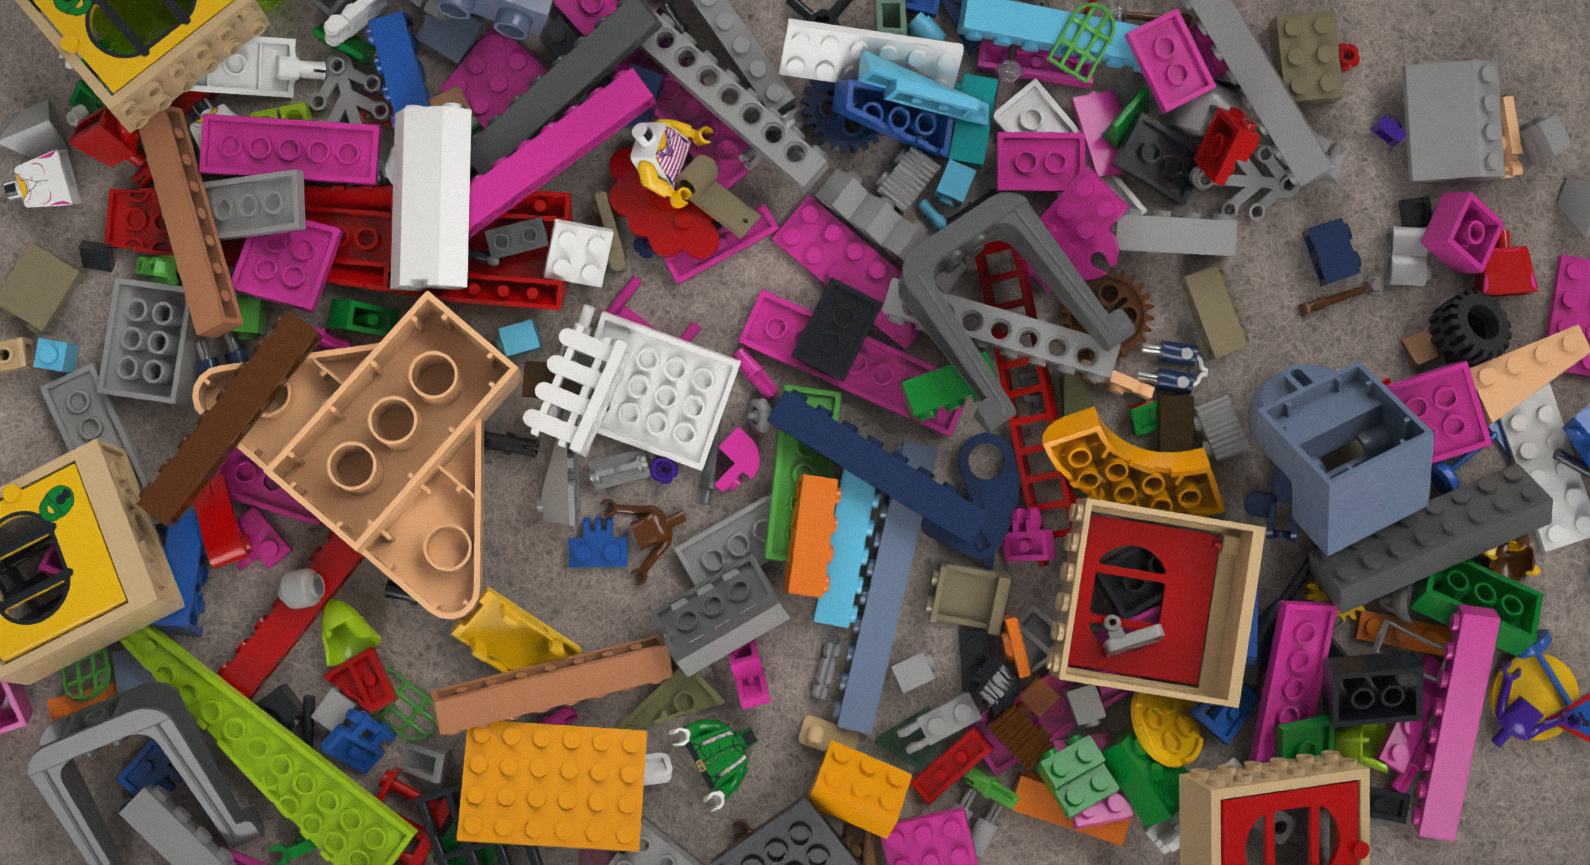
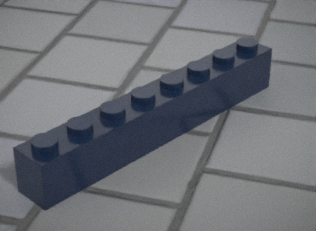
[767,389,988,544]

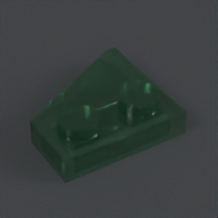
[874,706,943,772]

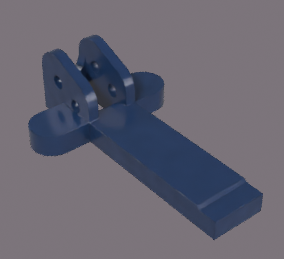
[1244,464,1299,543]

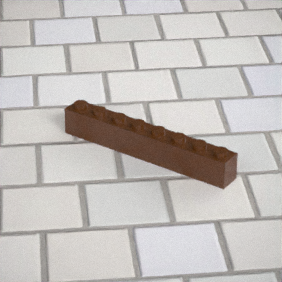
[137,310,323,528]

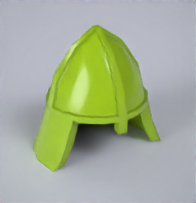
[320,599,382,666]
[1334,723,1388,774]

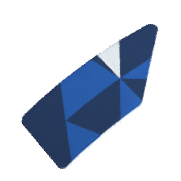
[1213,79,1242,89]

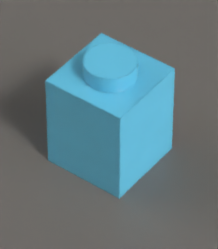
[933,159,976,208]
[496,319,543,359]
[33,338,79,373]

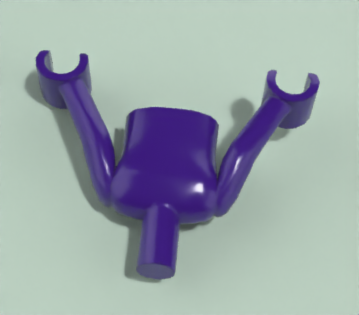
[1491,660,1582,748]

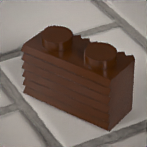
[985,702,1054,771]

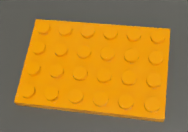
[457,721,647,852]

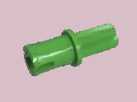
[964,767,1019,809]

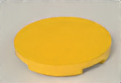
[1489,654,1580,741]
[1130,679,1203,768]

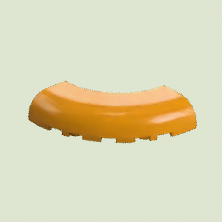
[1042,406,1225,517]

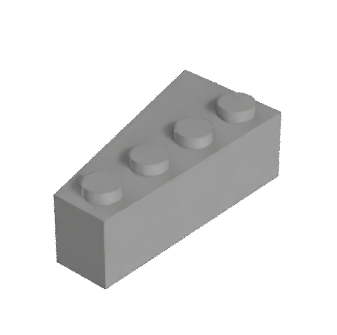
[1115,209,1238,256]

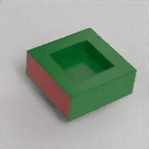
[1126,398,1158,436]

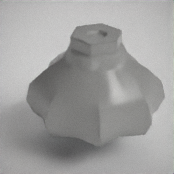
[747,398,774,433]

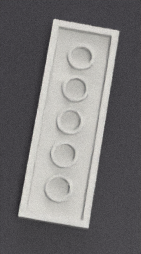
[779,18,964,89]
[993,78,1147,234]
[1499,383,1590,552]

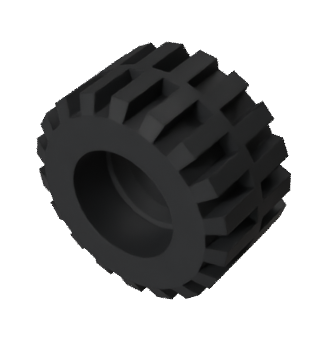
[1428,289,1512,368]

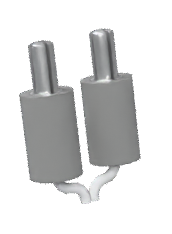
[950,788,1002,858]

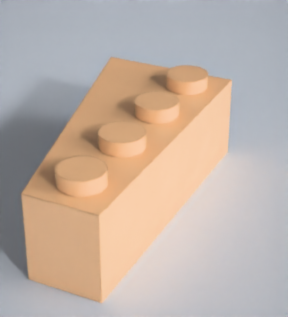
[1470,324,1590,427]

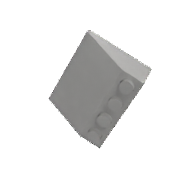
[1402,60,1505,183]
[97,278,204,407]

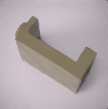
[0,241,89,335]
[925,560,1011,636]

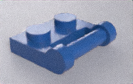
[1187,683,1260,745]

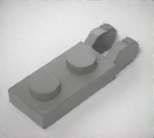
[897,691,982,754]

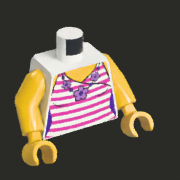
[630,119,713,209]

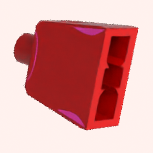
[1474,230,1538,297]

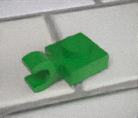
[268,835,318,865]

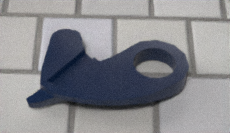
[921,432,1020,570]

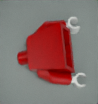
[66,86,146,168]

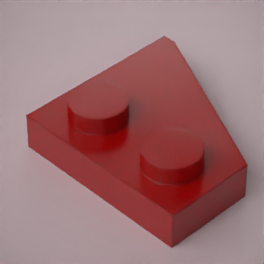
[323,647,399,714]

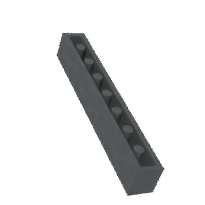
[470,0,663,175]

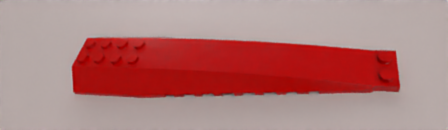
[104,185,574,311]

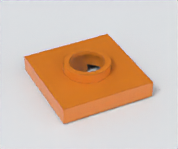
[1000,614,1031,678]

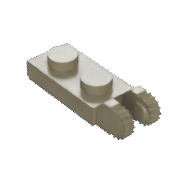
[592,191,628,274]

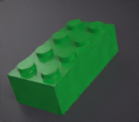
[1409,560,1544,656]

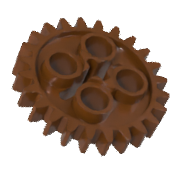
[1059,267,1155,359]

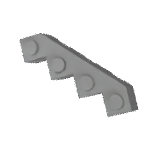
[816,168,967,293]

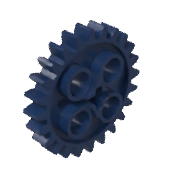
[801,79,885,154]

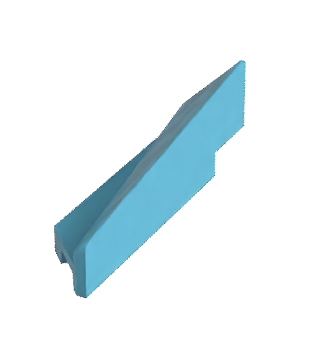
[858,50,990,126]

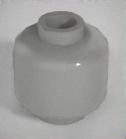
[278,568,325,609]

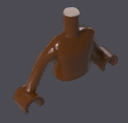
[600,499,687,586]

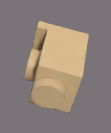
[0,337,36,373]

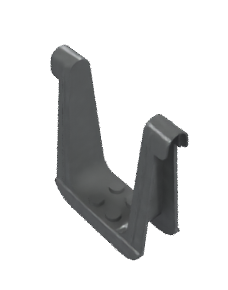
[898,193,1135,433]
[27,682,265,865]

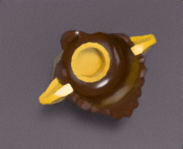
[1484,534,1541,581]

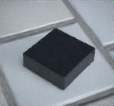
[1399,196,1432,228]
[79,240,115,272]

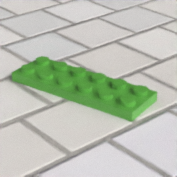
[763,385,841,562]

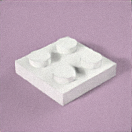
[543,219,614,288]

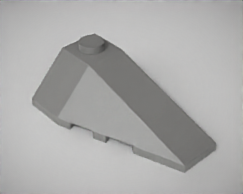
[537,410,581,525]

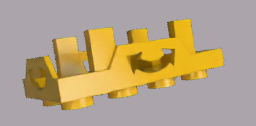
[451,586,582,673]

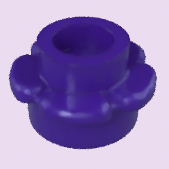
[650,457,679,484]

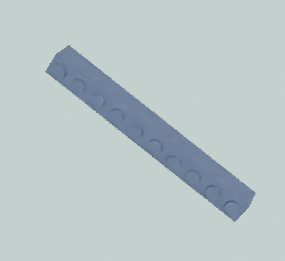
[832,440,939,735]

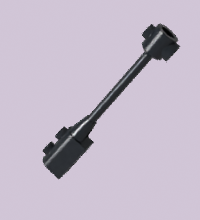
[1243,545,1319,687]

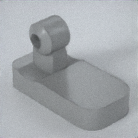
[1103,615,1165,657]

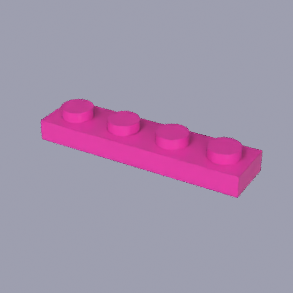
[976,40,1094,89]
[664,204,779,285]
[1374,655,1442,773]

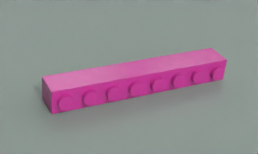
[468,67,657,239]
[1411,604,1501,842]

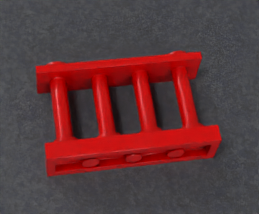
[377,766,459,865]

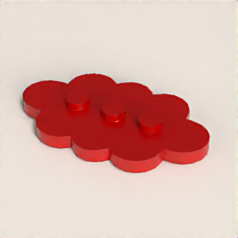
[609,147,720,260]

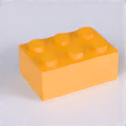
[808,740,913,839]

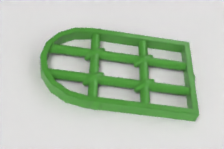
[1046,3,1115,84]
[61,646,111,702]
[372,667,437,741]

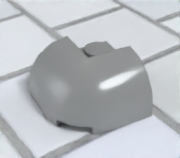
[1167,83,1243,138]

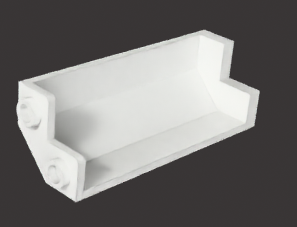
[390,103,472,292]

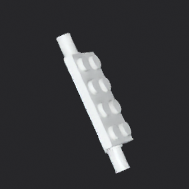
[189,36,326,98]

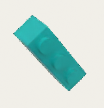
[947,73,998,170]

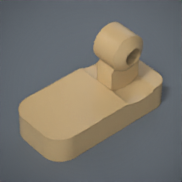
[798,715,859,752]

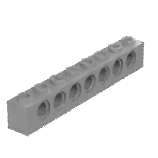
[639,10,829,193]
[882,277,1121,384]

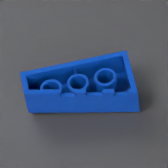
[366,11,431,130]
[832,79,954,158]

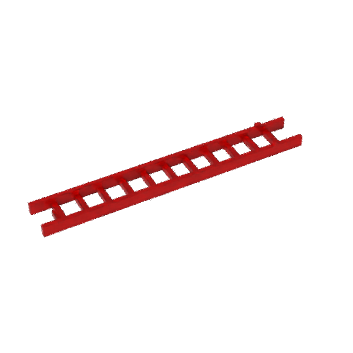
[975,240,1076,567]

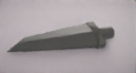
[699,418,722,505]

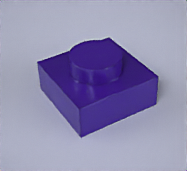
[1370,115,1407,147]

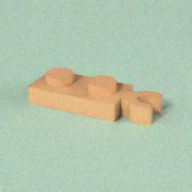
[1500,96,1523,179]
[1078,358,1155,400]

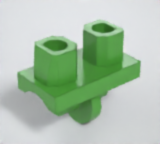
[135,255,182,286]

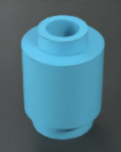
[907,12,947,41]

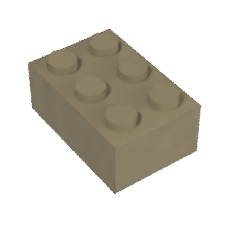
[1269,11,1343,107]

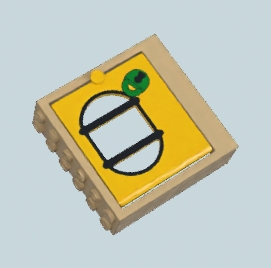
[14,0,270,134]
[0,438,185,685]

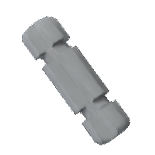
[811,642,840,699]

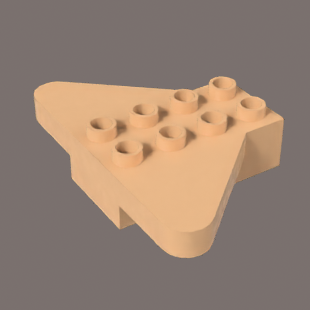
[192,290,523,621]

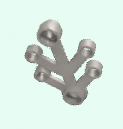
[309,52,392,124]
[1189,144,1301,220]

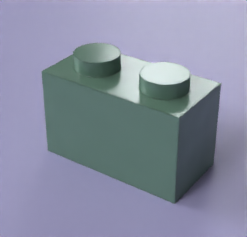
[875,0,907,36]

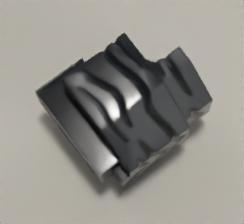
[972,657,1021,720]

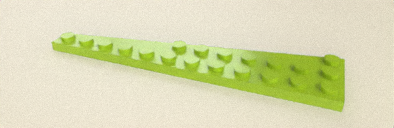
[119,624,418,865]

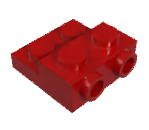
[1193,107,1260,186]

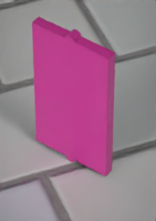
[1070,89,1124,178]

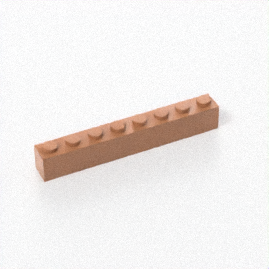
[139,106,244,338]
[430,635,673,735]

